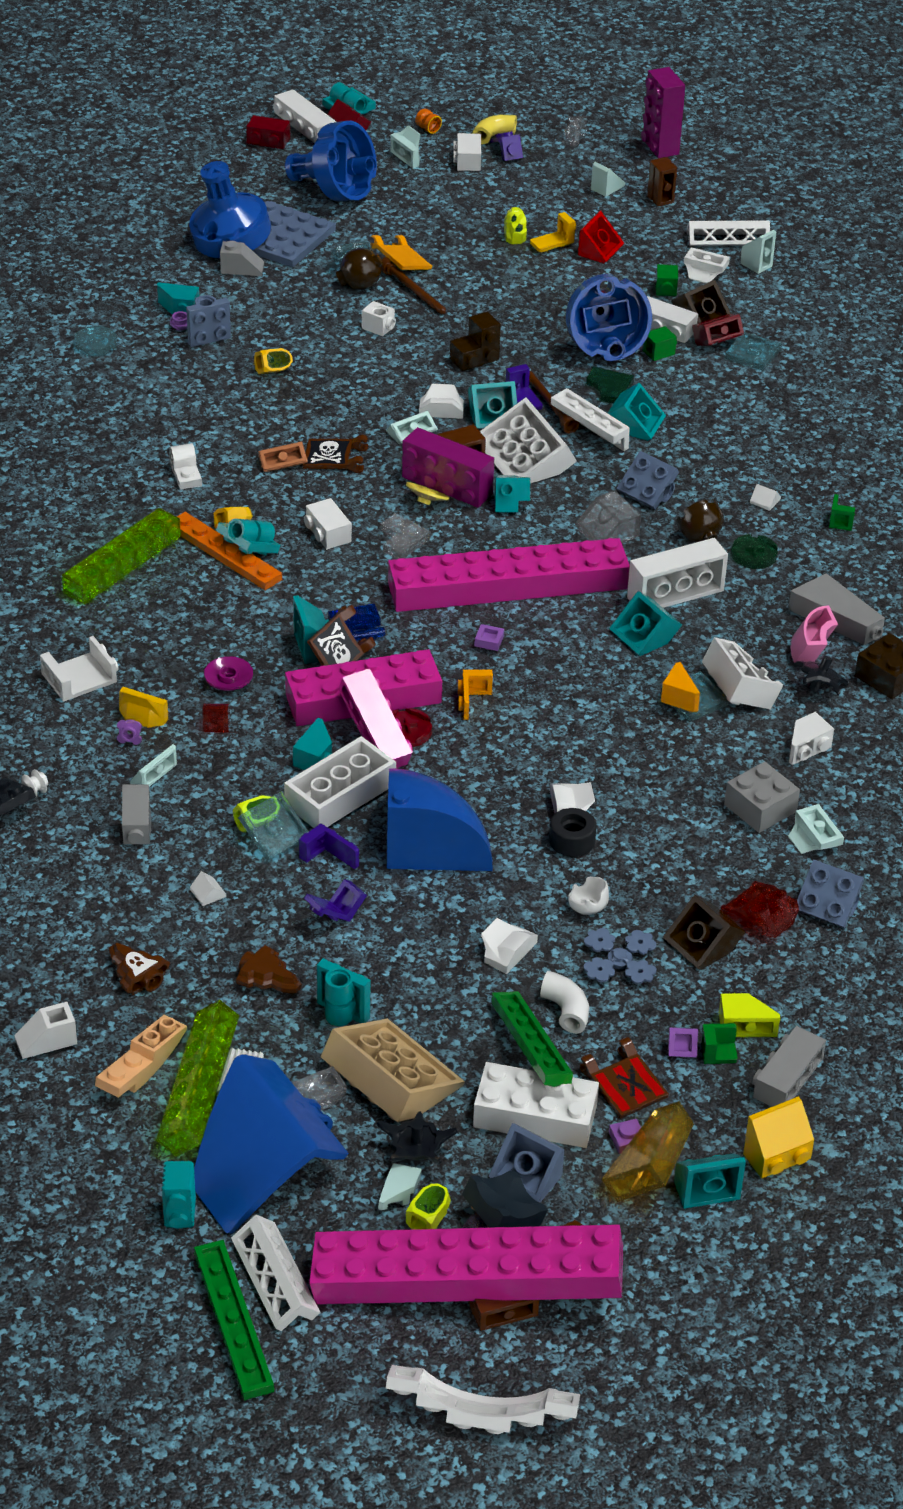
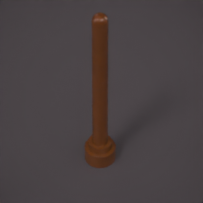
[381,257,446,315]
[529,371,580,434]

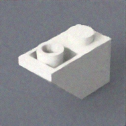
[789,712,834,765]
[14,1002,77,1059]

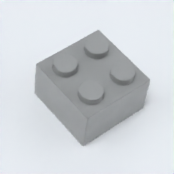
[724,761,800,833]

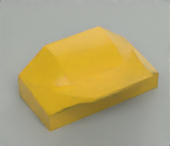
[119,687,168,728]

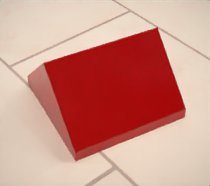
[578,211,624,264]

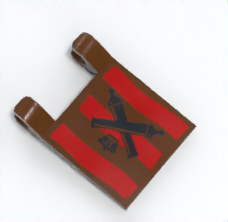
[580,1037,669,1119]

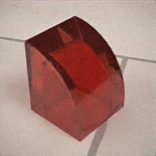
[203,703,230,733]

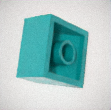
[468,381,517,429]
[607,382,666,441]
[609,591,682,656]
[293,595,329,664]
[674,1153,746,1209]

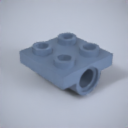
[186,295,231,347]
[616,451,679,510]
[794,859,864,929]

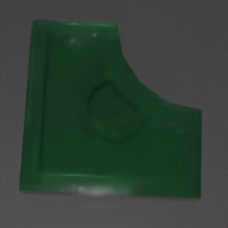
[586,366,634,404]

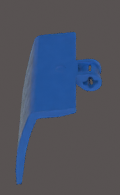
[194,1054,349,1234]

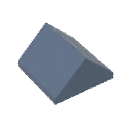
[488,1123,564,1203]

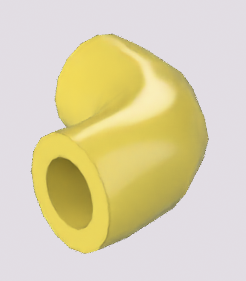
[472,115,517,144]

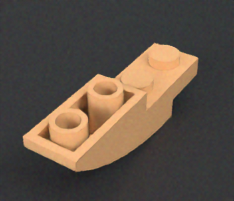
[95,1015,187,1098]

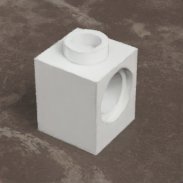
[362,301,396,336]

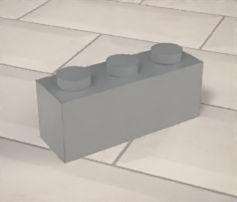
[752,1026,826,1107]

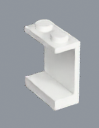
[40,636,118,702]

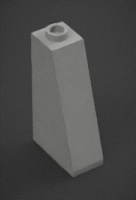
[789,573,885,645]

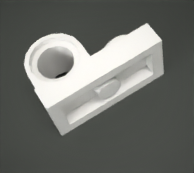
[169,443,202,490]

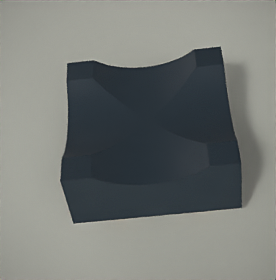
[462,1170,548,1228]

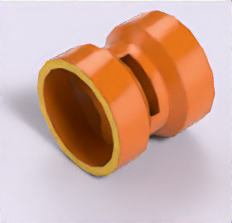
[415,108,442,134]

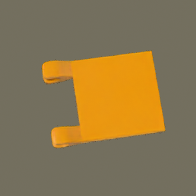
[368,235,432,270]

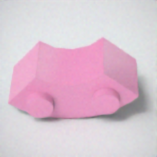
[790,605,838,663]

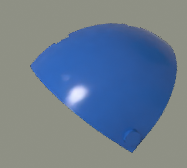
[387,768,493,871]

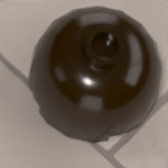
[676,499,724,542]

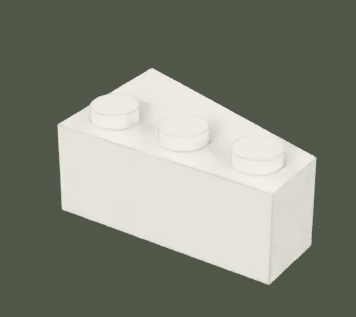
[702,637,783,709]

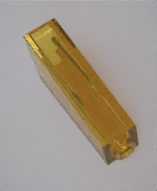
[602,1101,694,1202]

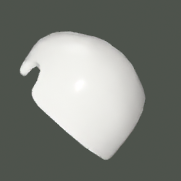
[568,877,609,915]

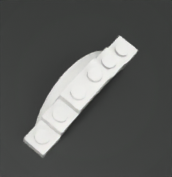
[386,1365,580,1434]

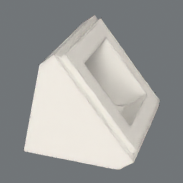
[750,484,781,511]
[190,871,226,906]

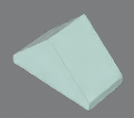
[591,162,626,197]

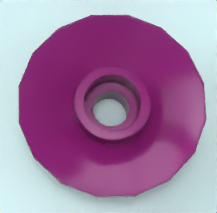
[204,656,253,690]

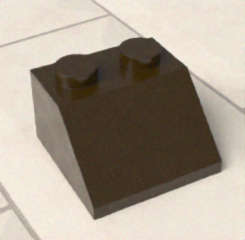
[671,280,731,324]
[663,894,746,970]

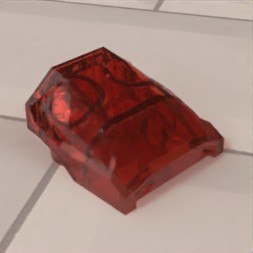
[720,881,799,938]

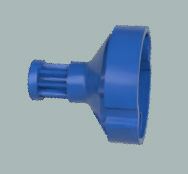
[285,121,377,202]
[189,161,271,258]
[566,274,652,361]

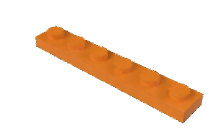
[168,512,282,591]

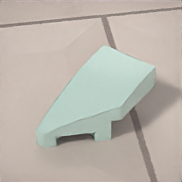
[378,1163,422,1210]

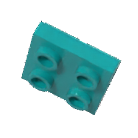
[322,82,376,115]
[216,519,281,555]
[317,958,371,1026]

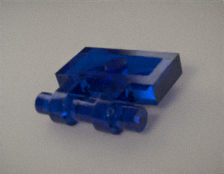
[328,604,385,641]

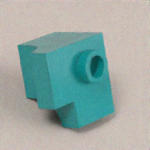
[494,475,530,512]

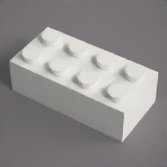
[627,538,728,608]
[284,736,396,828]
[473,1062,599,1148]

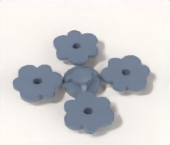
[584,928,656,984]

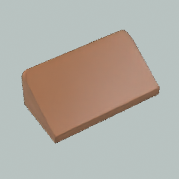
[258,442,308,472]

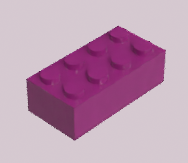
[641,67,686,158]
[402,427,495,508]

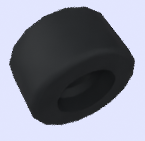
[549,808,597,857]

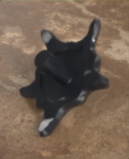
[794,656,848,695]
[377,1111,458,1164]

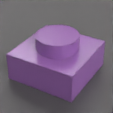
[474,624,504,651]
[668,1027,698,1057]
[609,1119,647,1154]

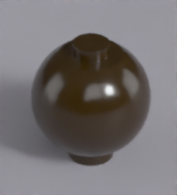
[336,248,383,290]

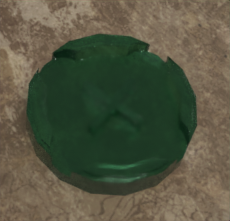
[731,534,778,569]

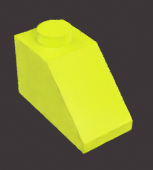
[718,993,780,1037]

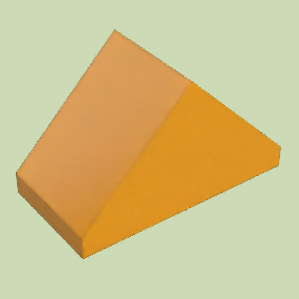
[661,662,700,712]

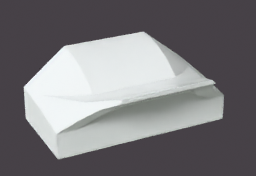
[684,247,730,283]
[419,384,464,419]
[550,782,595,813]
[481,918,538,974]

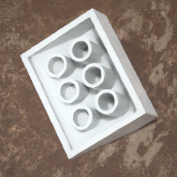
[480,397,577,483]

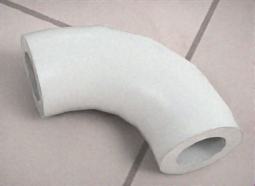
[540,971,590,1034]

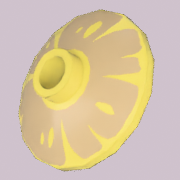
[406,482,449,505]

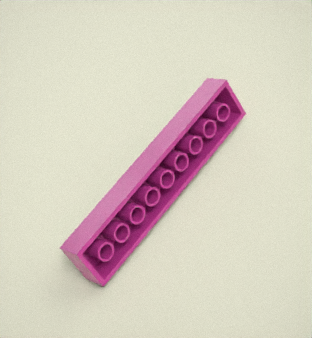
[388,538,630,612]
[309,1225,623,1304]

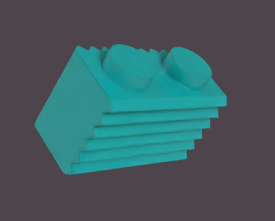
[162,1161,196,1229]

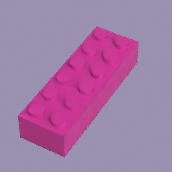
[285,649,442,726]

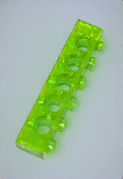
[62,508,181,605]
[156,999,239,1157]

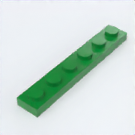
[491,991,573,1087]
[194,1240,274,1400]

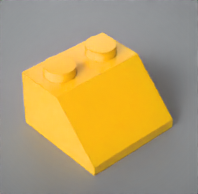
[743,1096,814,1179]

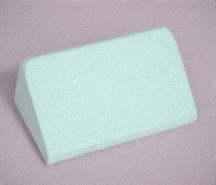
[387,411,438,444]
[130,744,177,787]

